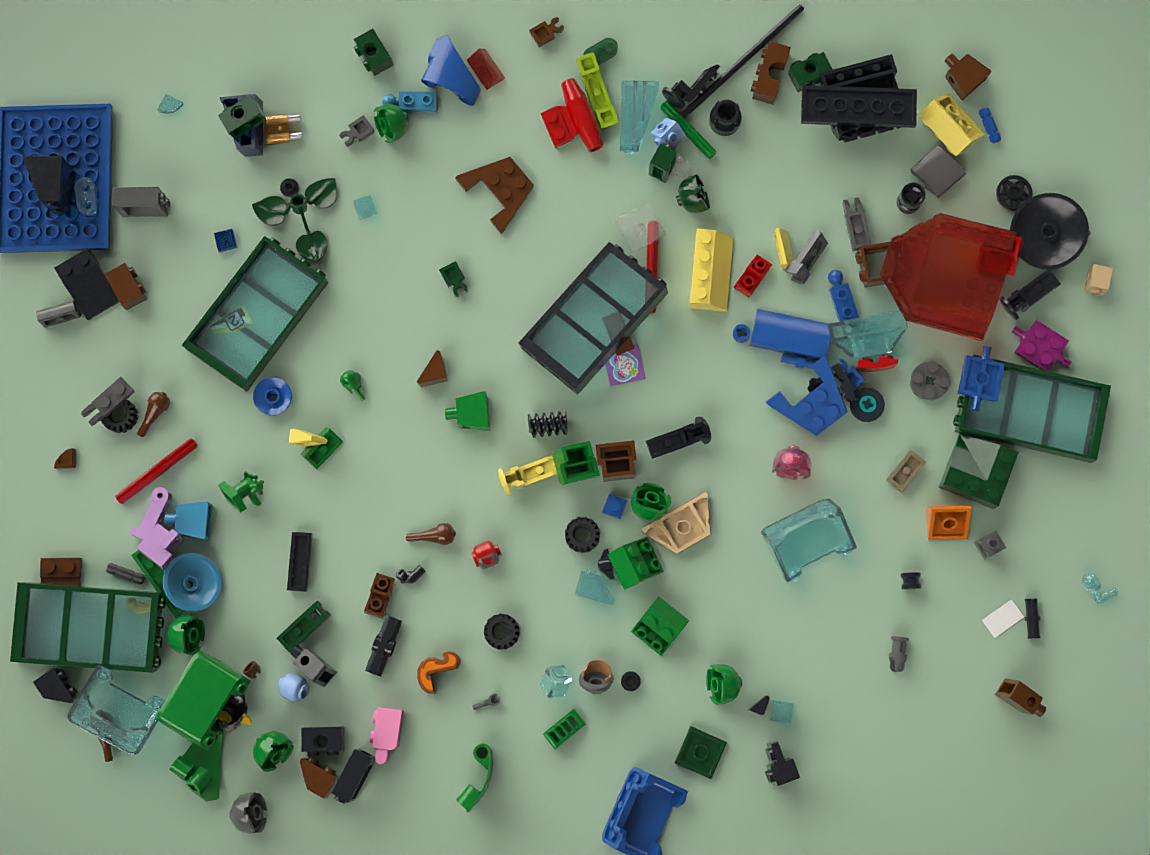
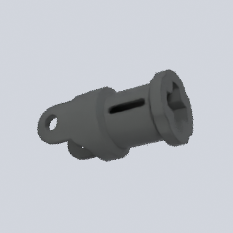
[889,636,909,672]

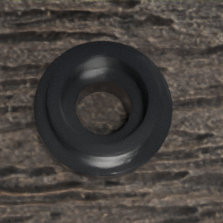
[280,178,299,197]
[621,671,641,691]

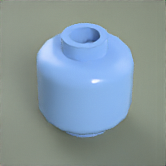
[278,673,309,702]

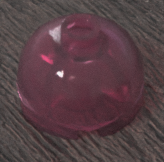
[772,445,812,480]

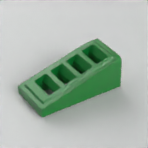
[543,709,586,749]

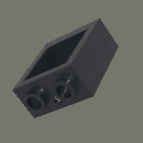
[331,748,376,804]

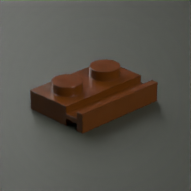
[40,558,82,586]

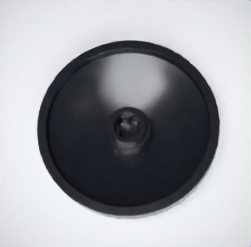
[1010,193,1089,270]

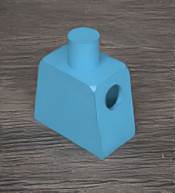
[165,502,212,541]

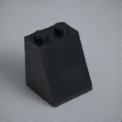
[24,156,74,215]

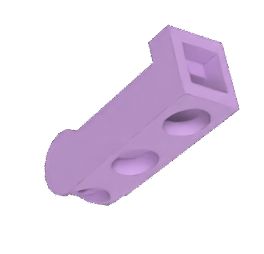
[130,487,172,540]

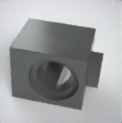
[974,531,1006,560]

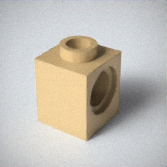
[1085,264,1113,296]

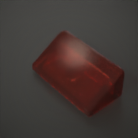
[467,48,505,90]

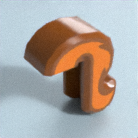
[417,651,461,694]

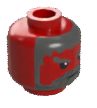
[471,540,502,569]

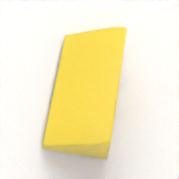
[773,228,794,269]

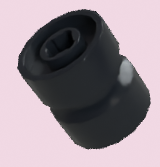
[896,182,926,214]

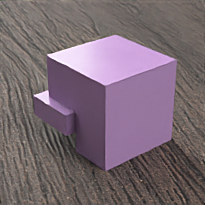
[137,523,183,571]

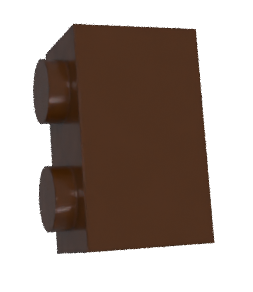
[104,263,147,310]

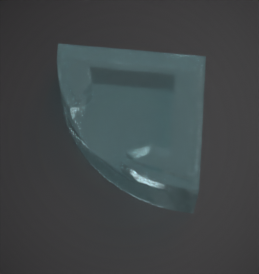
[157,94,184,114]

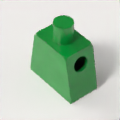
[445,391,490,431]

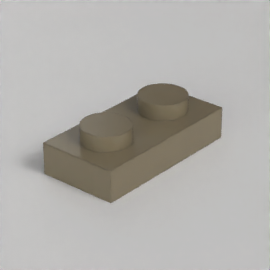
[886,450,926,492]

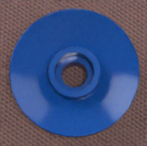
[253,377,292,415]

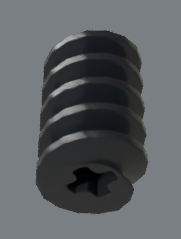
[528,411,568,438]

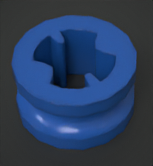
[733,324,750,343]

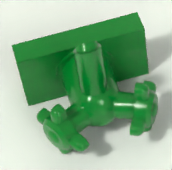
[218,471,264,513]

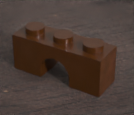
[750,41,791,105]

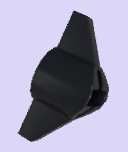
[598,549,615,580]

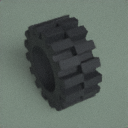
[101,399,138,433]
[565,517,600,553]
[484,613,520,650]

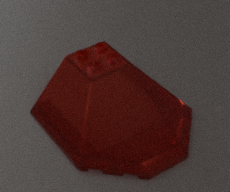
[880,213,1017,342]

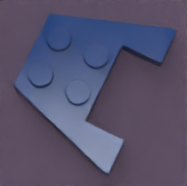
[766,355,848,436]

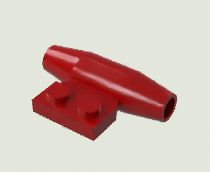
[540,78,603,152]

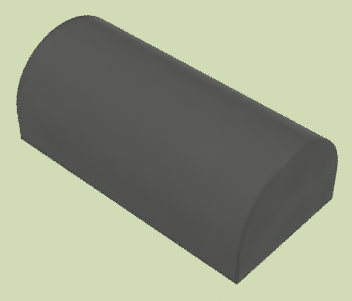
[36,300,81,328]

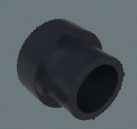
[709,100,742,136]

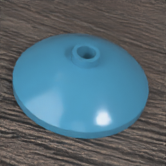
[163,553,222,612]

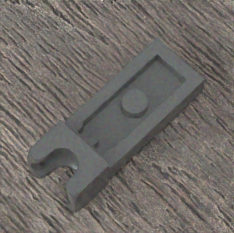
[785,230,828,284]

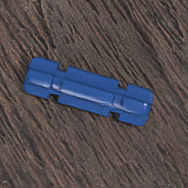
[979,107,1001,144]

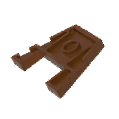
[455,157,534,234]

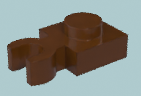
[529,17,564,47]

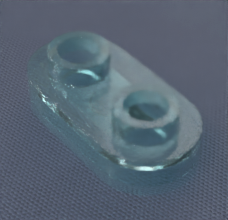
[75,177,98,216]

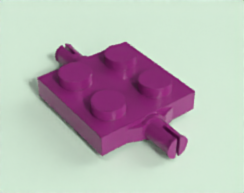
[1011,320,1072,371]

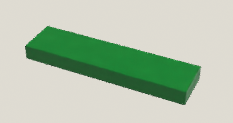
[131,550,186,618]

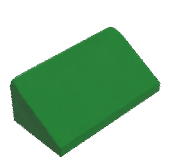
[300,427,343,469]

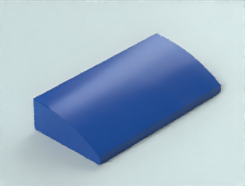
[749,309,832,360]

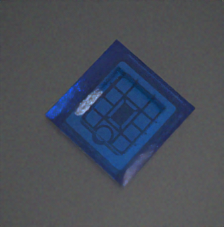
[214,229,238,253]

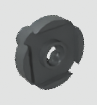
[910,361,950,400]

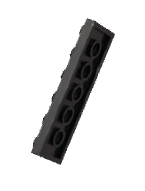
[801,85,917,128]

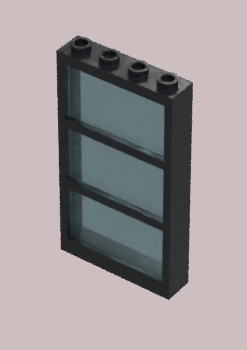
[518,242,668,395]

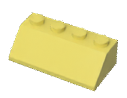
[689,228,733,312]

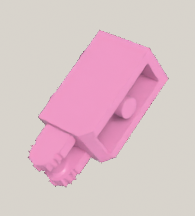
[370,707,404,765]

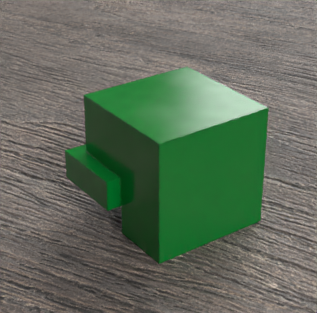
[552,441,600,485]

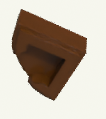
[54,448,76,469]

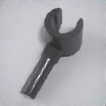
[472,694,500,710]

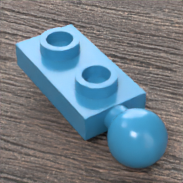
[382,92,436,112]

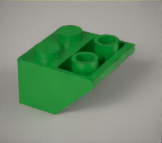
[607,537,664,590]
[631,596,689,656]

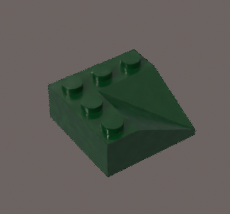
[939,434,1019,509]

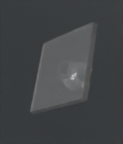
[615,202,666,252]

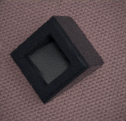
[748,695,770,716]

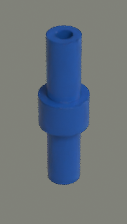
[781,355,816,369]

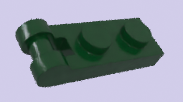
[276,601,331,653]

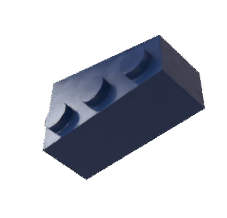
[219,94,263,157]

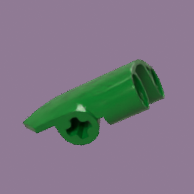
[170,723,223,802]
[456,744,493,812]

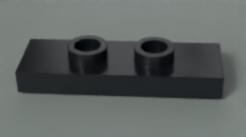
[287,532,313,592]

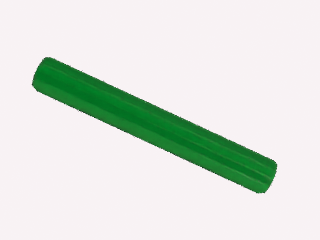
[660,101,716,159]

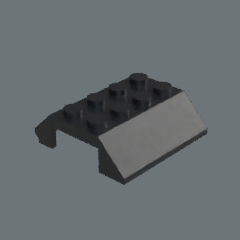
[819,54,901,143]

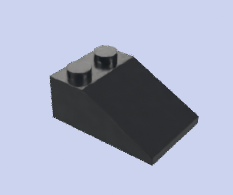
[54,248,119,320]

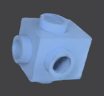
[651,118,685,148]

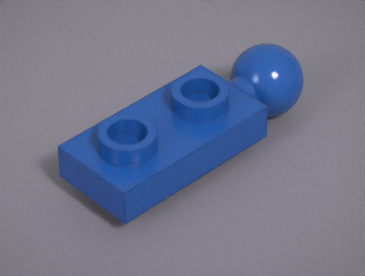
[828,270,860,326]

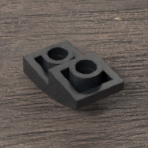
[832,363,859,402]

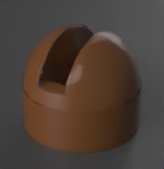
[243,661,261,679]

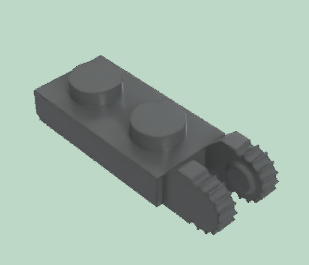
[842,197,871,251]
[81,377,135,426]

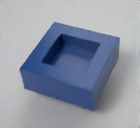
[602,494,627,519]

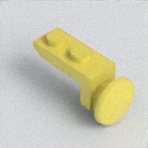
[498,455,557,496]

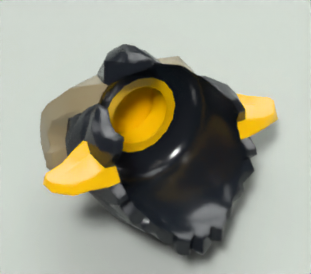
[215,694,251,733]

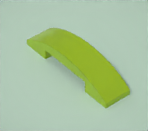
[576,52,619,129]

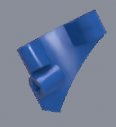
[421,35,481,106]

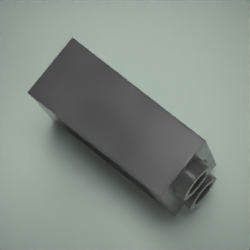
[112,187,170,217]

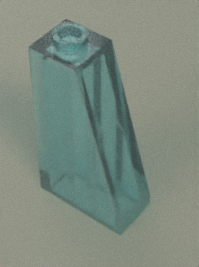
[620,80,659,154]

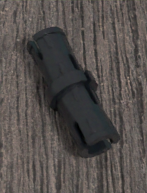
[1024,598,1041,639]

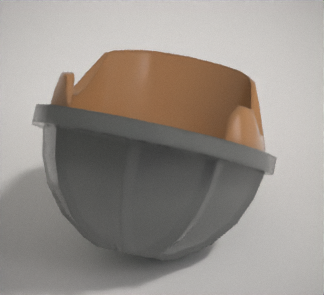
[579,660,614,694]

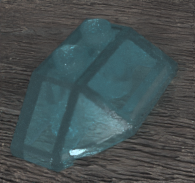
[827,309,908,360]

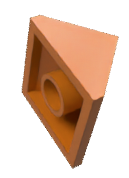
[926,506,972,540]

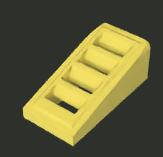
[289,429,327,447]

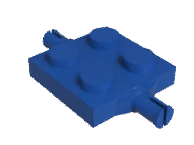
[958,346,1005,412]

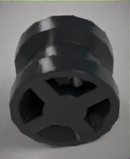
[900,572,921,590]

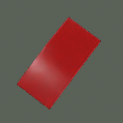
[734,254,773,298]
[855,354,898,372]

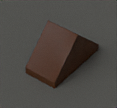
[417,350,448,387]

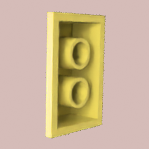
[919,93,985,156]

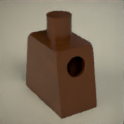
[944,53,992,101]
[995,678,1046,717]

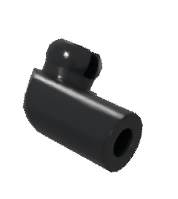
[396,565,426,584]

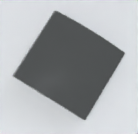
[911,145,966,198]

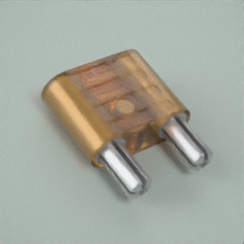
[265,114,303,145]

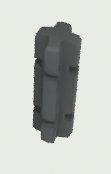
[106,563,145,584]

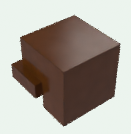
[596,440,637,482]

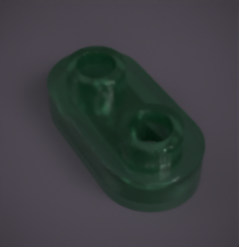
[584,38,618,65]

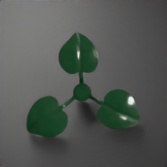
[252,178,337,261]

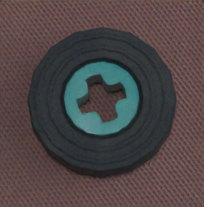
[850,387,885,422]

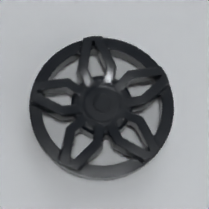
[996,175,1033,211]

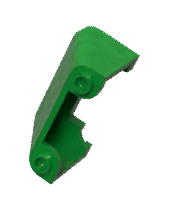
[157,652,251,751]

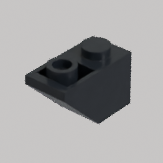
[33,668,80,703]

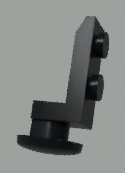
[662,64,720,109]
[999,269,1061,320]
[645,416,711,459]

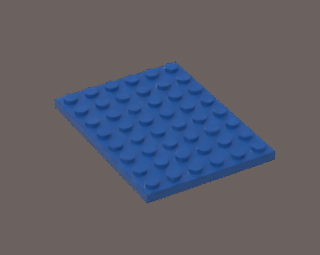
[0,103,113,253]

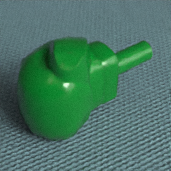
[340,370,366,401]

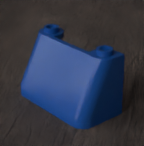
[602,767,688,855]

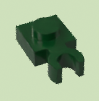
[439,261,468,298]

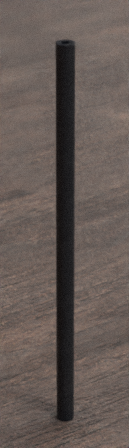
[680,4,804,118]

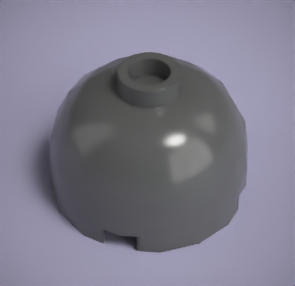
[229,792,267,834]

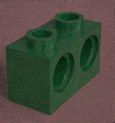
[648,143,677,183]

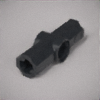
[365,615,402,677]

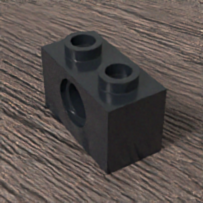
[301,726,344,756]

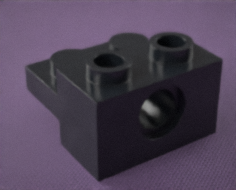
[765,741,800,786]

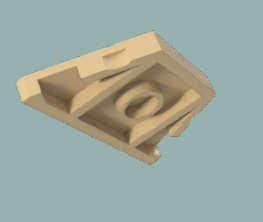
[641,492,710,554]

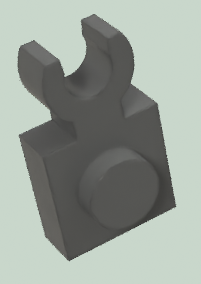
[339,115,375,147]

